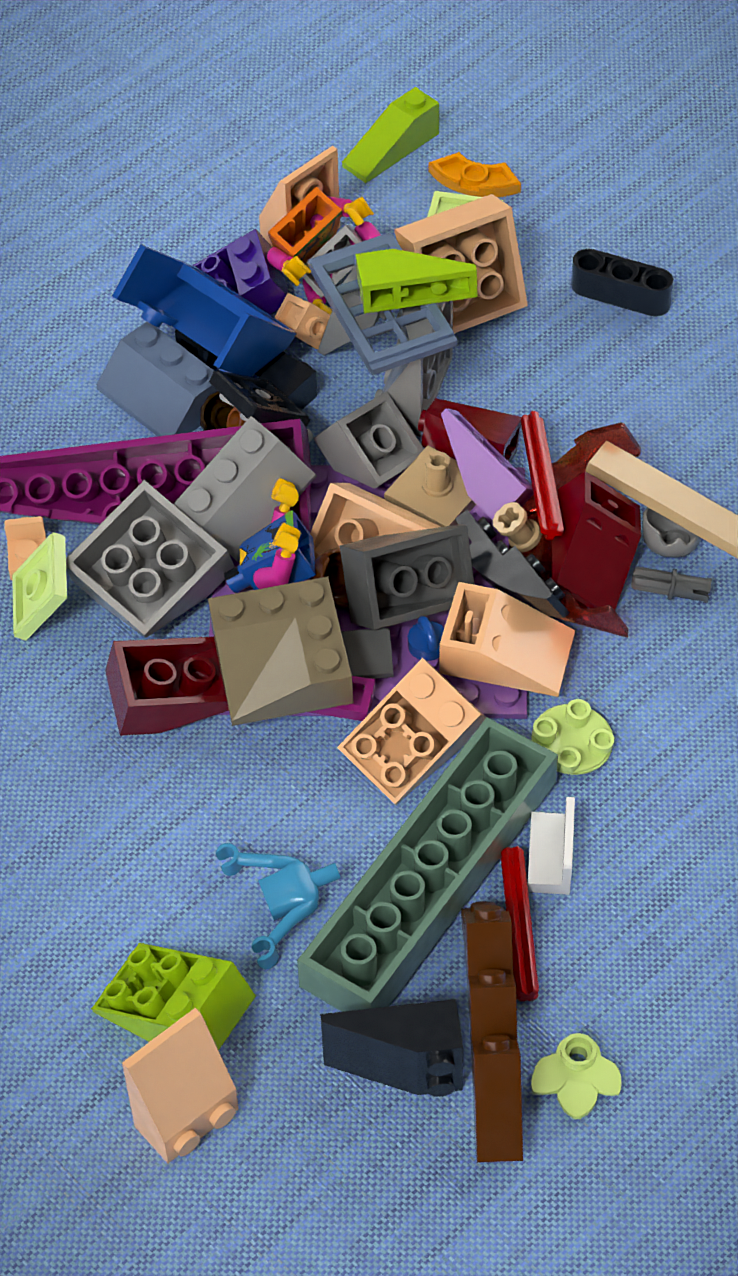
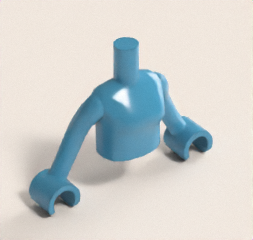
[216,843,341,969]

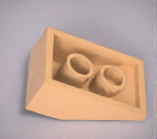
[259,145,340,247]
[122,1008,238,1163]

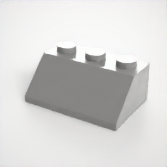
[173,416,317,563]

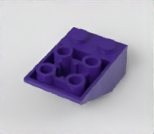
[193,228,289,314]

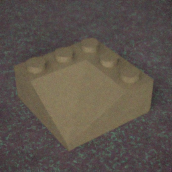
[208,577,353,726]

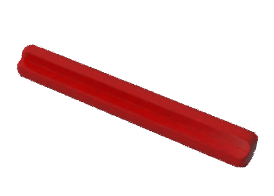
[501,846,539,1002]

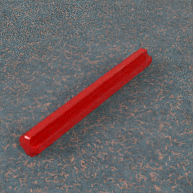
[521,411,564,540]

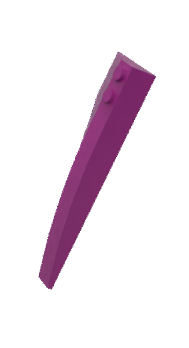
[0,419,311,533]

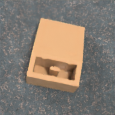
[439,582,575,697]
[337,658,486,805]

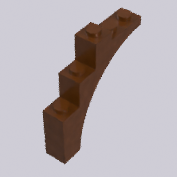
[461,901,523,1162]

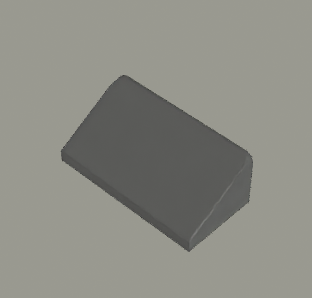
[341,628,394,679]

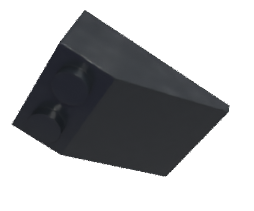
[320,999,463,1097]

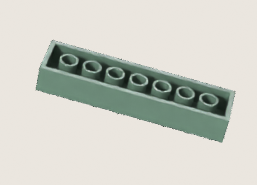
[297,717,558,1012]

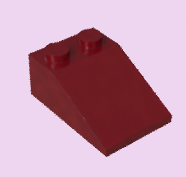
[105,636,229,736]

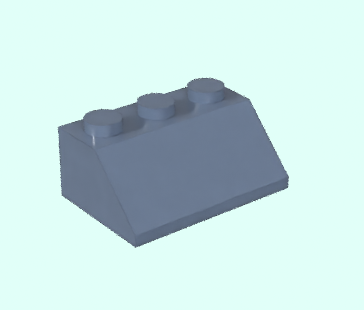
[96,322,217,436]

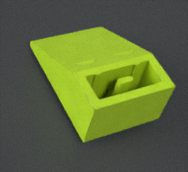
[91,943,256,1051]

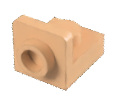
[274,293,330,349]
[4,516,47,580]

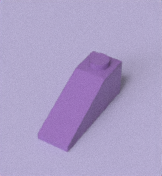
[441,408,533,524]

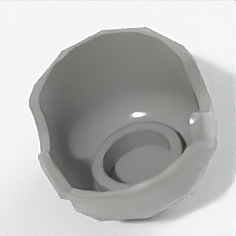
[642,507,702,558]

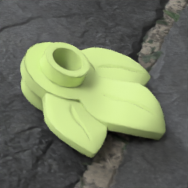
[531,1033,622,1120]

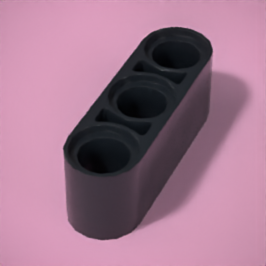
[571,249,673,316]

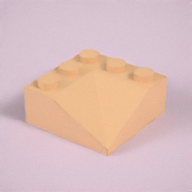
[394,194,528,334]

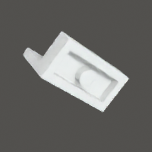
[528,797,575,895]

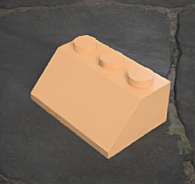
[310,483,441,559]

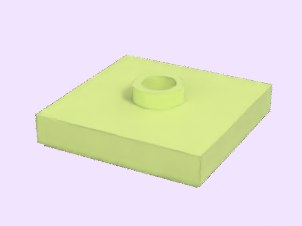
[12,532,67,641]

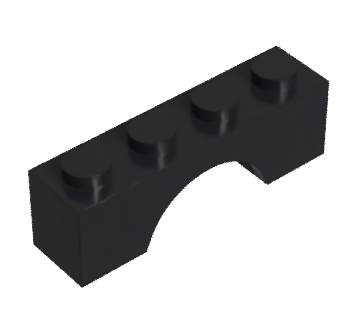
[175,329,317,410]

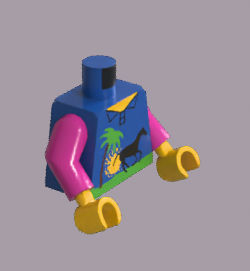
[224,478,316,593]

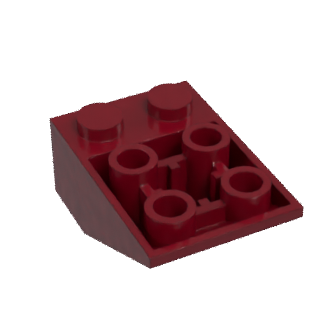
[552,471,641,619]

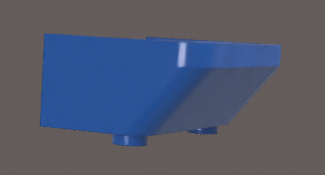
[112,244,297,377]

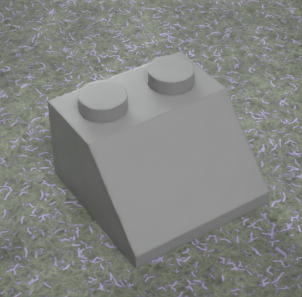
[313,391,424,489]

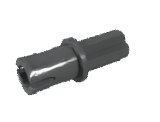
[631,567,712,603]

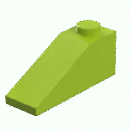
[342,87,439,183]
[355,249,477,314]

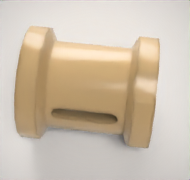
[493,502,542,552]

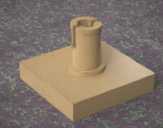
[384,446,476,527]

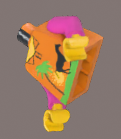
[267,187,374,286]

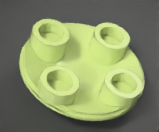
[531,699,614,775]

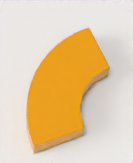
[428,152,521,197]

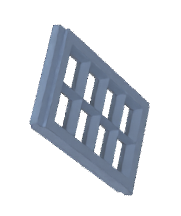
[308,232,458,375]

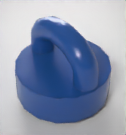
[407,616,444,661]

